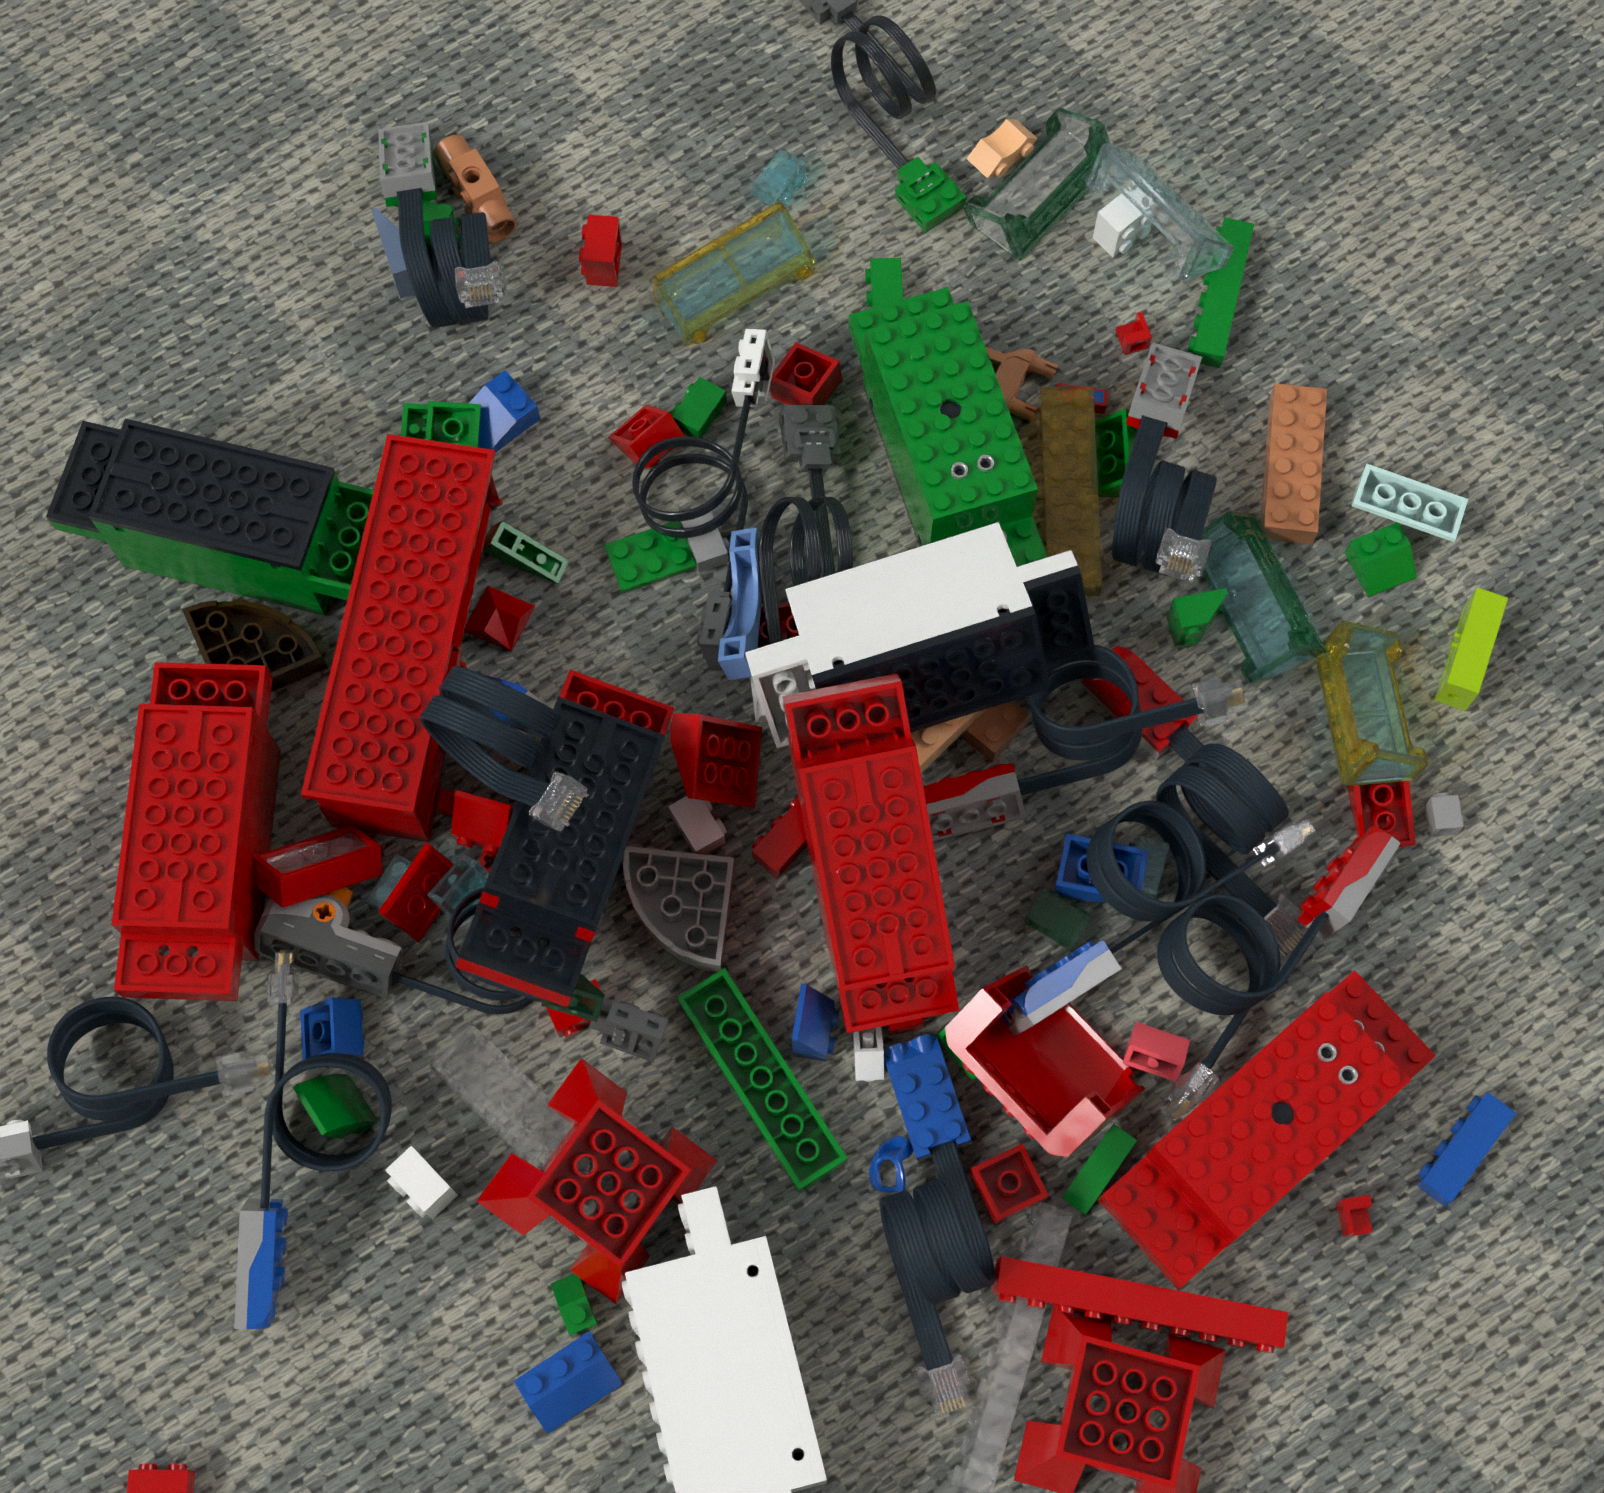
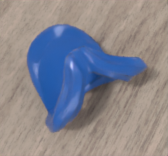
[869,1136,913,1193]

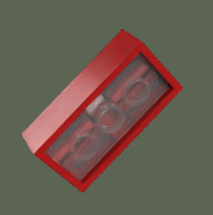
[253,825,382,908]

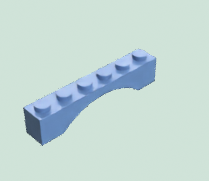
[718,528,762,680]

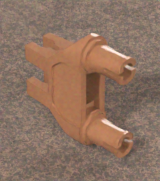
[986,347,1058,422]

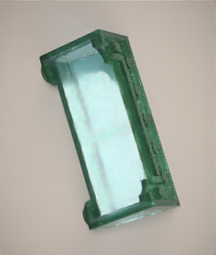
[1194,511,1326,683]

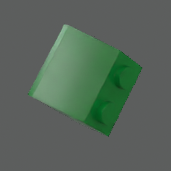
[1344,522,1416,598]
[1166,588,1227,648]

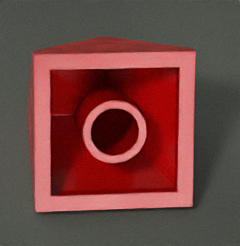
[464,585,535,652]

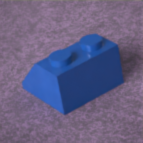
[300,997,364,1060]

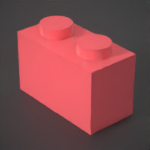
[1122,1022,1190,1082]

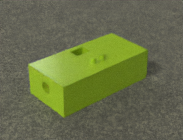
[1434,587,1508,711]

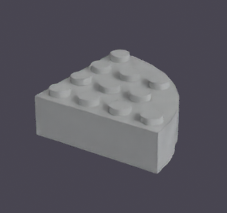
[623,846,735,973]

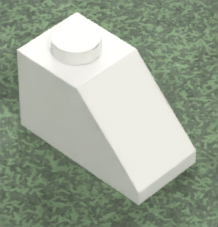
[853,1027,884,1082]

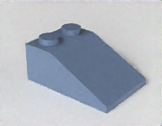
[372,208,415,299]

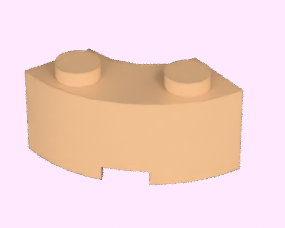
[967,119,1038,178]

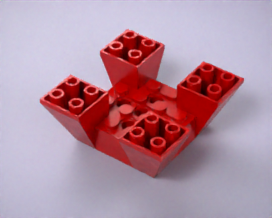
[476,1058,717,1304]
[1013,1306,1226,1493]

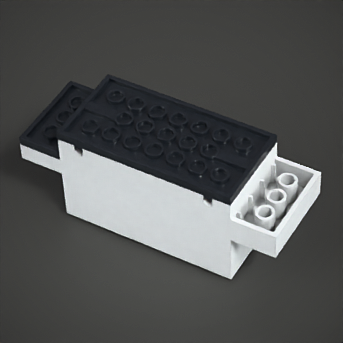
[745,522,1095,748]

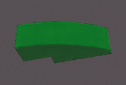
[1062,1123,1137,1215]

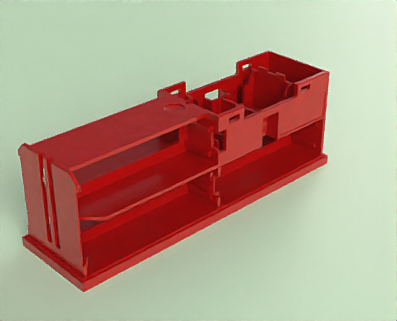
[301,434,503,842]

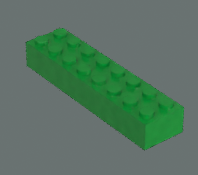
[677,968,848,1195]

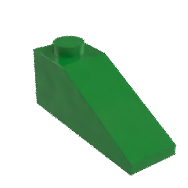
[482,521,569,584]

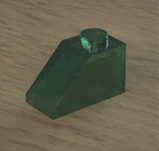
[541,973,605,1022]

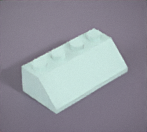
[1351,464,1468,542]

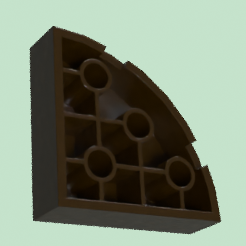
[182,600,328,692]

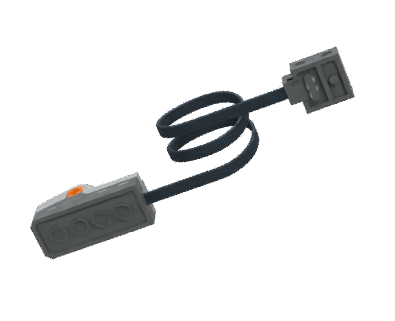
[254,887,668,1062]

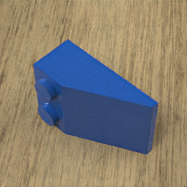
[469,370,541,453]
[1054,833,1149,902]
[792,983,840,1061]

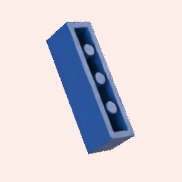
[1416,1092,1516,1207]

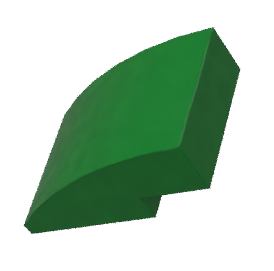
[401,401,481,447]
[293,1074,378,1139]

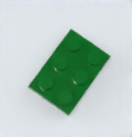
[604,522,697,594]

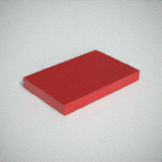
[378,843,465,943]

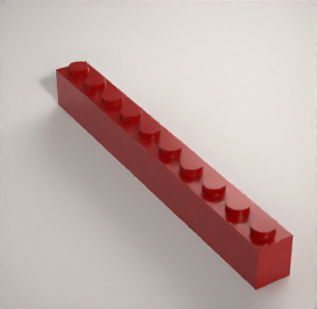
[991,1256,1288,1353]

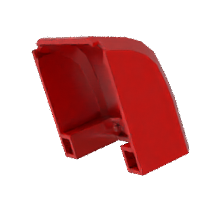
[945,965,1145,1157]

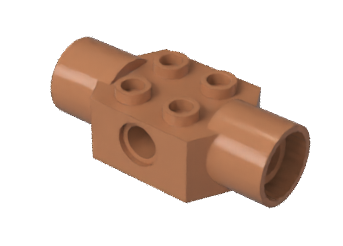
[433,135,517,243]

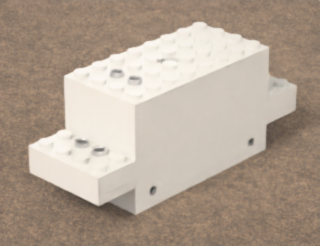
[621,1186,827,1493]

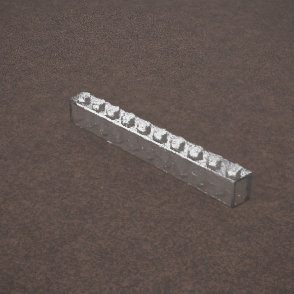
[950,1202,1073,1493]

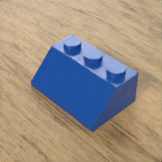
[514,1331,623,1434]

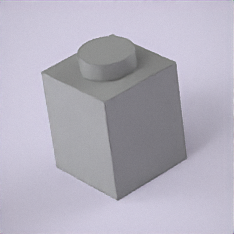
[1425,793,1464,836]

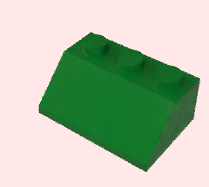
[1085,408,1138,497]

